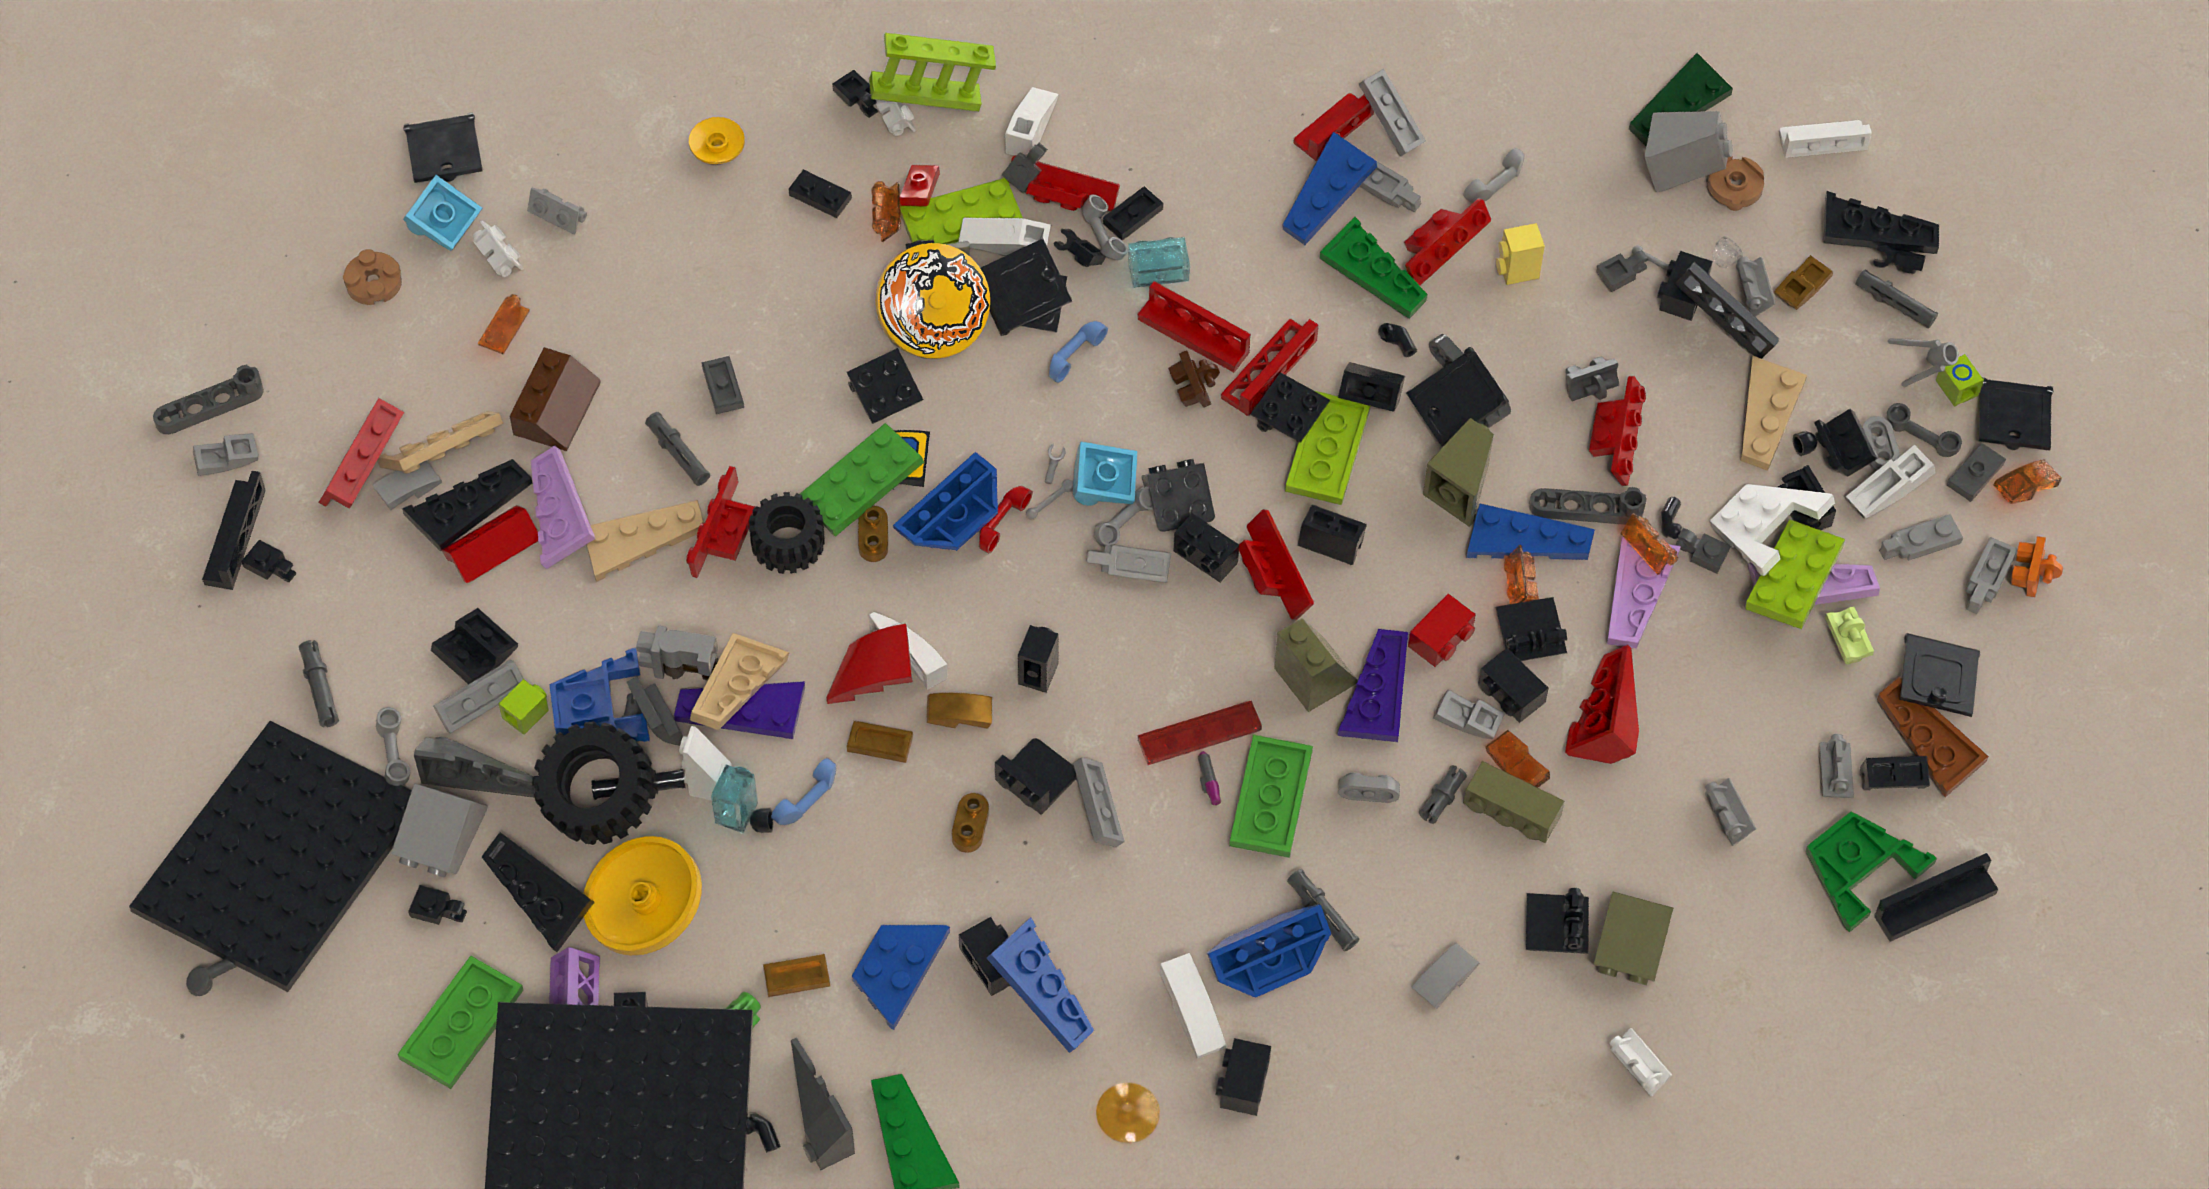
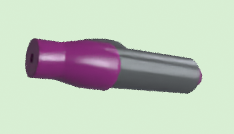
[1198,751,1221,805]

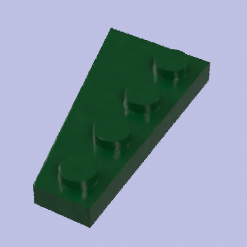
[1629,53,1733,147]

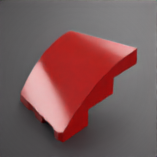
[826,624,913,704]

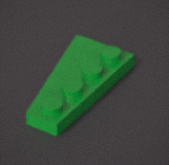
[1320,217,1428,319]
[871,1074,960,1189]

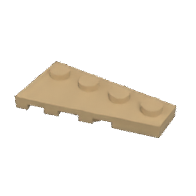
[1740,356,1807,471]
[377,411,503,473]
[586,500,704,582]
[690,633,789,730]

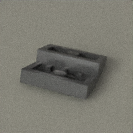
[627,677,683,746]

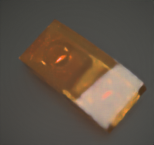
[1993,459,2062,504]
[1485,730,1550,788]

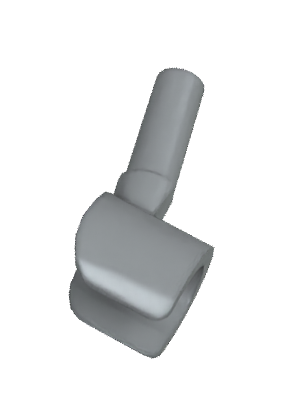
[1045,444,1066,484]

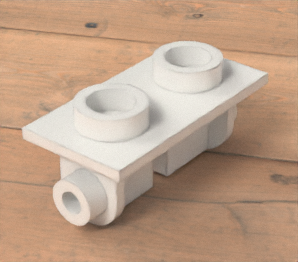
[876,100,916,136]
[473,220,524,277]
[1610,1028,1672,1096]

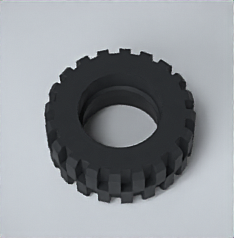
[532,721,656,845]

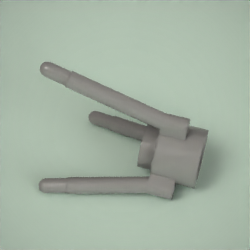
[1888,338,1959,387]

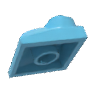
[403,175,482,251]
[1073,441,1137,506]

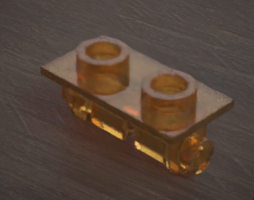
[871,181,901,242]
[478,294,530,355]
[1620,513,1679,575]
[1504,545,1539,604]

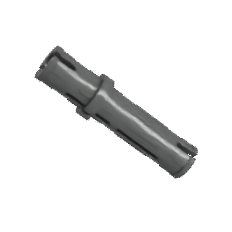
[1855,269,1938,329]
[645,412,710,486]
[298,640,339,727]
[1287,869,1359,951]

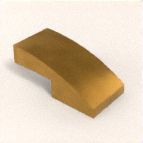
[1774,255,1833,310]
[927,693,992,729]

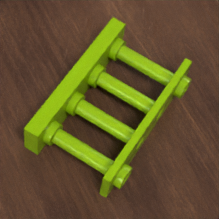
[869,33,996,112]

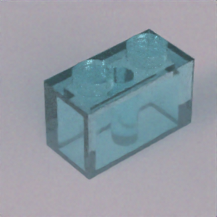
[1128,237,1190,288]
[711,765,758,833]

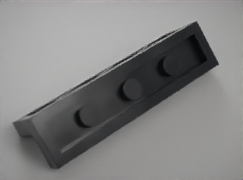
[1675,262,1779,359]
[202,471,266,590]
[1874,853,1998,942]

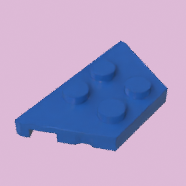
[852,925,950,1030]

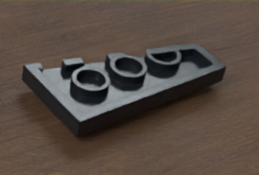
[1824,191,1939,254]
[402,459,532,552]
[482,832,594,952]

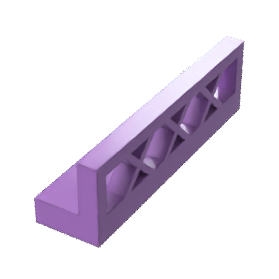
[549,947,600,1005]

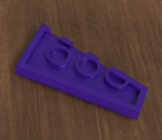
[1338,629,1408,742]
[674,681,805,739]

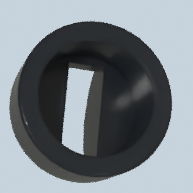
[1793,431,1817,456]
[749,808,773,833]

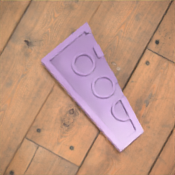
[531,446,596,569]
[1607,537,1681,649]
[1748,562,1880,605]

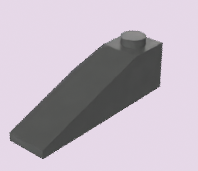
[414,737,537,798]
[791,1037,855,1170]

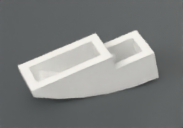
[1846,445,1936,519]
[869,612,948,690]
[1160,953,1226,1059]

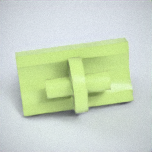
[1825,606,1874,664]

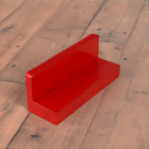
[1293,93,1374,161]
[442,505,538,583]

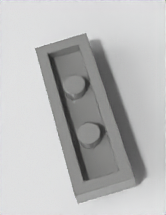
[1359,69,1426,156]
[433,660,523,733]
[1073,757,1125,847]

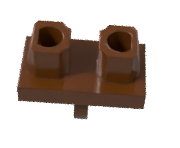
[1168,350,1220,407]

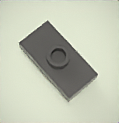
[701,356,744,415]
[1947,443,2006,502]

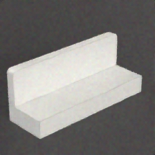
[1779,120,1872,158]

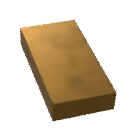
[847,721,913,763]
[763,954,830,997]

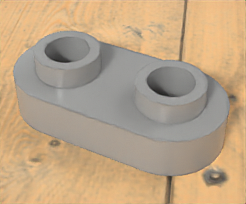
[1863,416,1899,470]
[1338,773,1400,803]

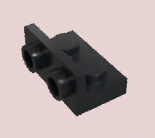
[1814,409,1877,477]

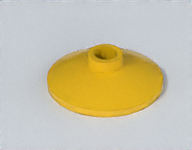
[689,117,745,164]

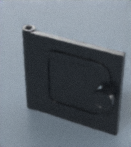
[403,112,483,183]
[980,239,1073,336]
[1406,347,1509,447]
[1978,377,2054,450]
[1899,633,1980,717]

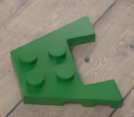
[1805,811,1937,932]

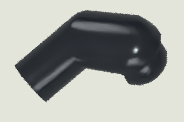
[1378,323,1417,357]
[1661,497,1682,539]
[747,1113,781,1153]

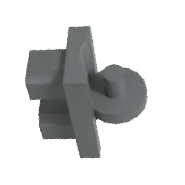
[1565,356,1619,401]

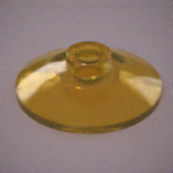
[1096,1083,1160,1143]

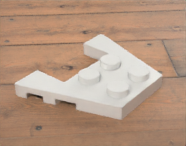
[1710,484,1835,576]

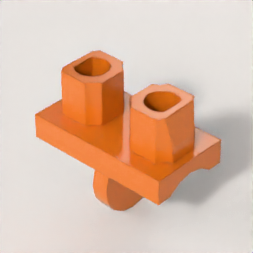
[2011,536,2063,597]

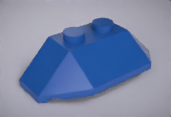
[893,452,998,551]
[1207,904,1331,998]

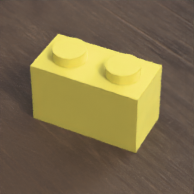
[1496,223,1545,285]

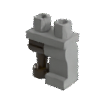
[636,625,719,681]

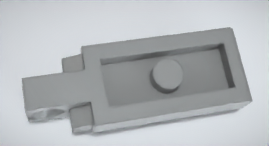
[1360,162,1421,212]
[1879,514,1963,561]
[1966,537,2018,614]
[1087,545,1171,583]

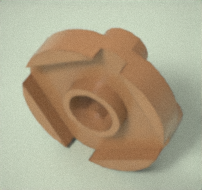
[1707,156,1764,211]
[343,249,402,305]

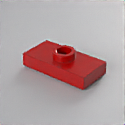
[899,165,940,206]

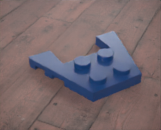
[549,648,650,742]

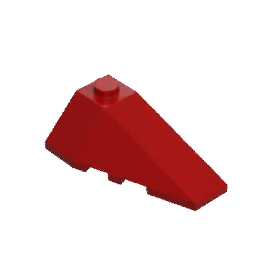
[1565,645,1639,764]

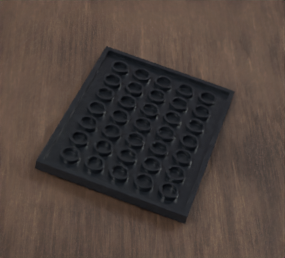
[129,721,412,992]
[485,1002,753,1189]

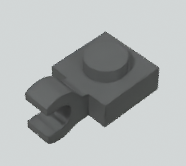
[1002,143,1048,193]
[1596,250,1648,292]
[1675,528,1731,574]

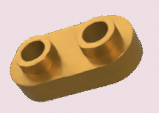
[858,506,888,562]
[952,793,989,853]

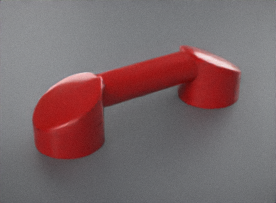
[979,486,1033,554]

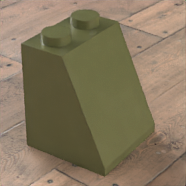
[1423,418,1494,527]
[1274,618,1358,712]
[1593,892,1674,985]

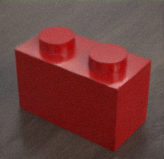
[1408,594,1476,667]

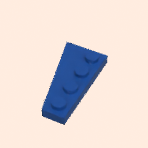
[1283,132,1377,245]
[1466,503,1595,560]
[987,917,1094,1053]

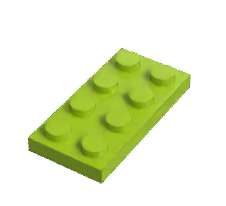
[899,178,1023,244]
[1285,391,1370,505]
[1745,519,1845,629]

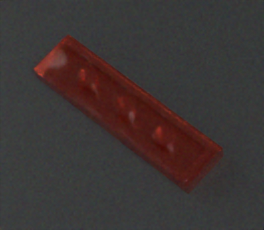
[1138,701,1262,765]

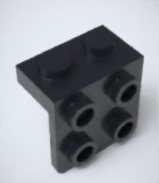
[1141,459,1215,532]
[995,738,1076,815]

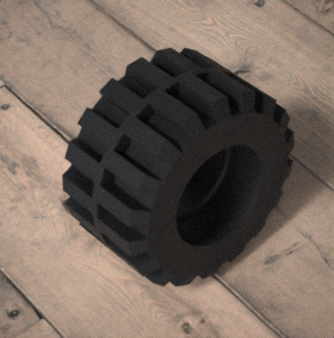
[749,492,825,574]

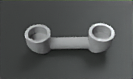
[1463,148,1524,203]
[1082,195,1128,260]
[1094,486,1153,547]
[376,707,410,786]

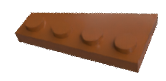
[1877,677,1989,797]

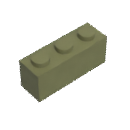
[1463,761,1565,843]

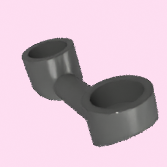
[1886,403,1962,457]
[186,959,237,996]

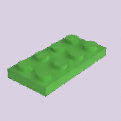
[800,423,924,537]
[1229,735,1313,858]
[398,956,524,1089]

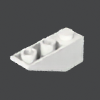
[1005,87,1059,156]
[959,218,1051,255]
[679,726,733,803]

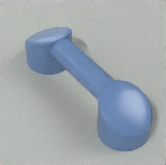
[1049,321,1108,383]
[771,758,836,825]

